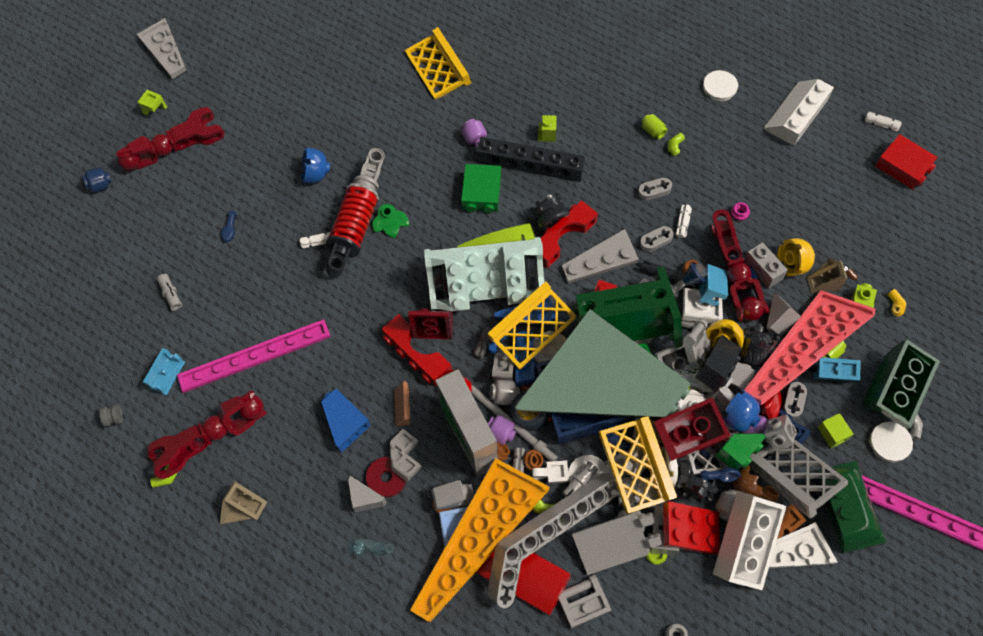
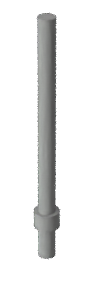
[471,385,558,462]

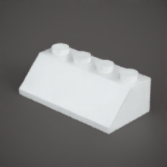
[764,79,834,146]
[713,491,786,590]

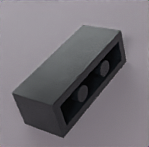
[695,335,742,392]

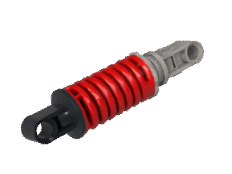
[326,148,385,277]

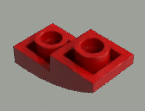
[761,391,781,419]

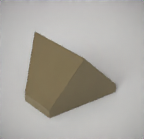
[807,258,848,294]
[220,482,267,524]

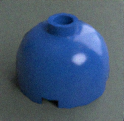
[302,148,330,184]
[722,390,761,432]

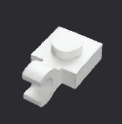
[532,461,569,484]

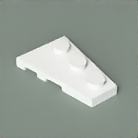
[768,523,837,569]

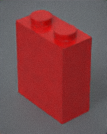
[875,134,938,190]

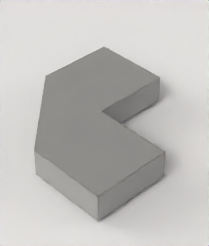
[389,429,421,482]

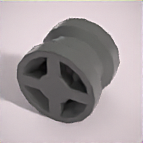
[100,404,123,427]

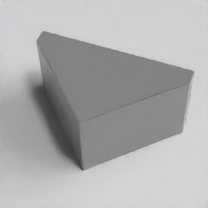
[767,294,801,337]
[348,476,387,512]

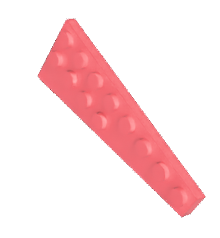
[745,290,875,405]

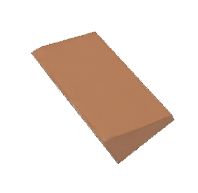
[394,381,410,426]

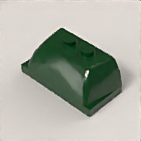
[863,339,940,429]
[814,461,886,553]

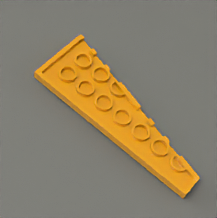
[411,458,550,622]

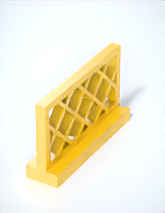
[405,27,472,99]
[488,281,576,370]
[599,416,677,514]

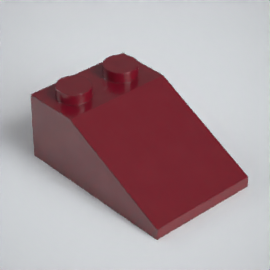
[408,309,453,340]
[654,397,731,461]

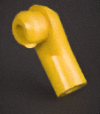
[887,289,906,316]

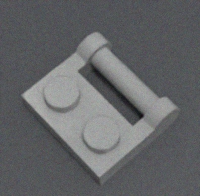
[683,318,711,369]
[559,574,611,629]

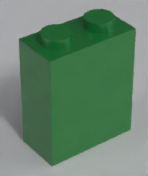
[462,164,502,213]

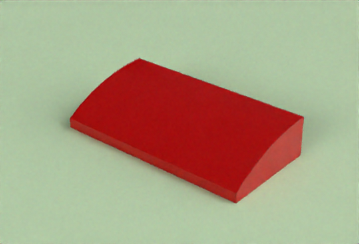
[476,549,571,616]

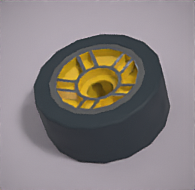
[511,391,550,431]

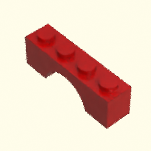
[541,200,598,268]
[382,314,452,387]

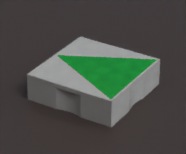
[436,369,498,477]

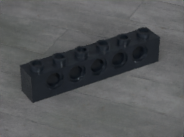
[476,137,585,182]

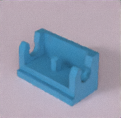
[699,264,728,306]
[143,348,185,396]
[813,358,861,382]

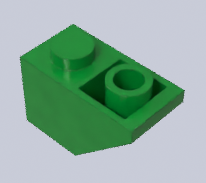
[716,434,766,470]

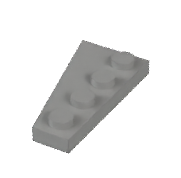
[137,18,187,79]
[562,229,639,284]

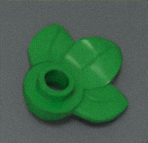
[372,204,409,238]

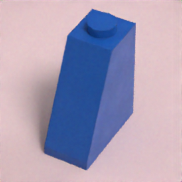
[321,388,371,453]

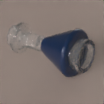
[670,263,708,297]

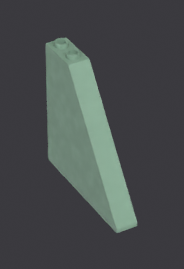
[515,310,691,418]

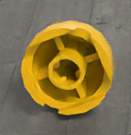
[777,238,815,277]
[706,319,744,348]

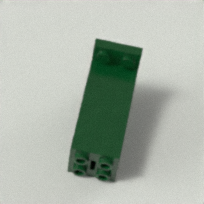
[573,267,683,348]

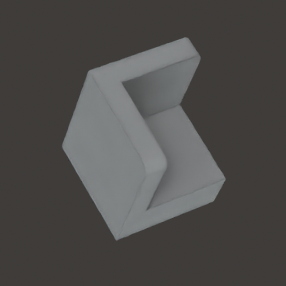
[708,377,735,413]

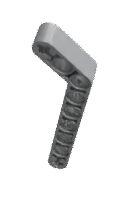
[487,473,624,608]

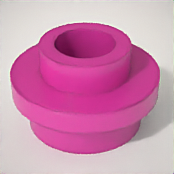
[731,202,750,220]

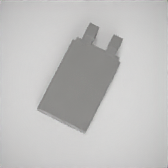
[572,512,663,575]

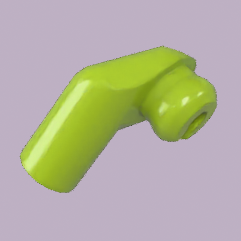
[667,133,685,156]
[150,464,177,488]

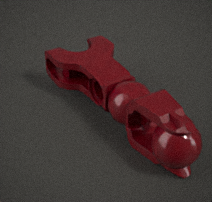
[116,107,225,171]
[712,209,769,322]
[147,391,267,479]

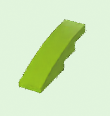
[457,223,535,248]

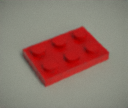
[663,501,720,555]

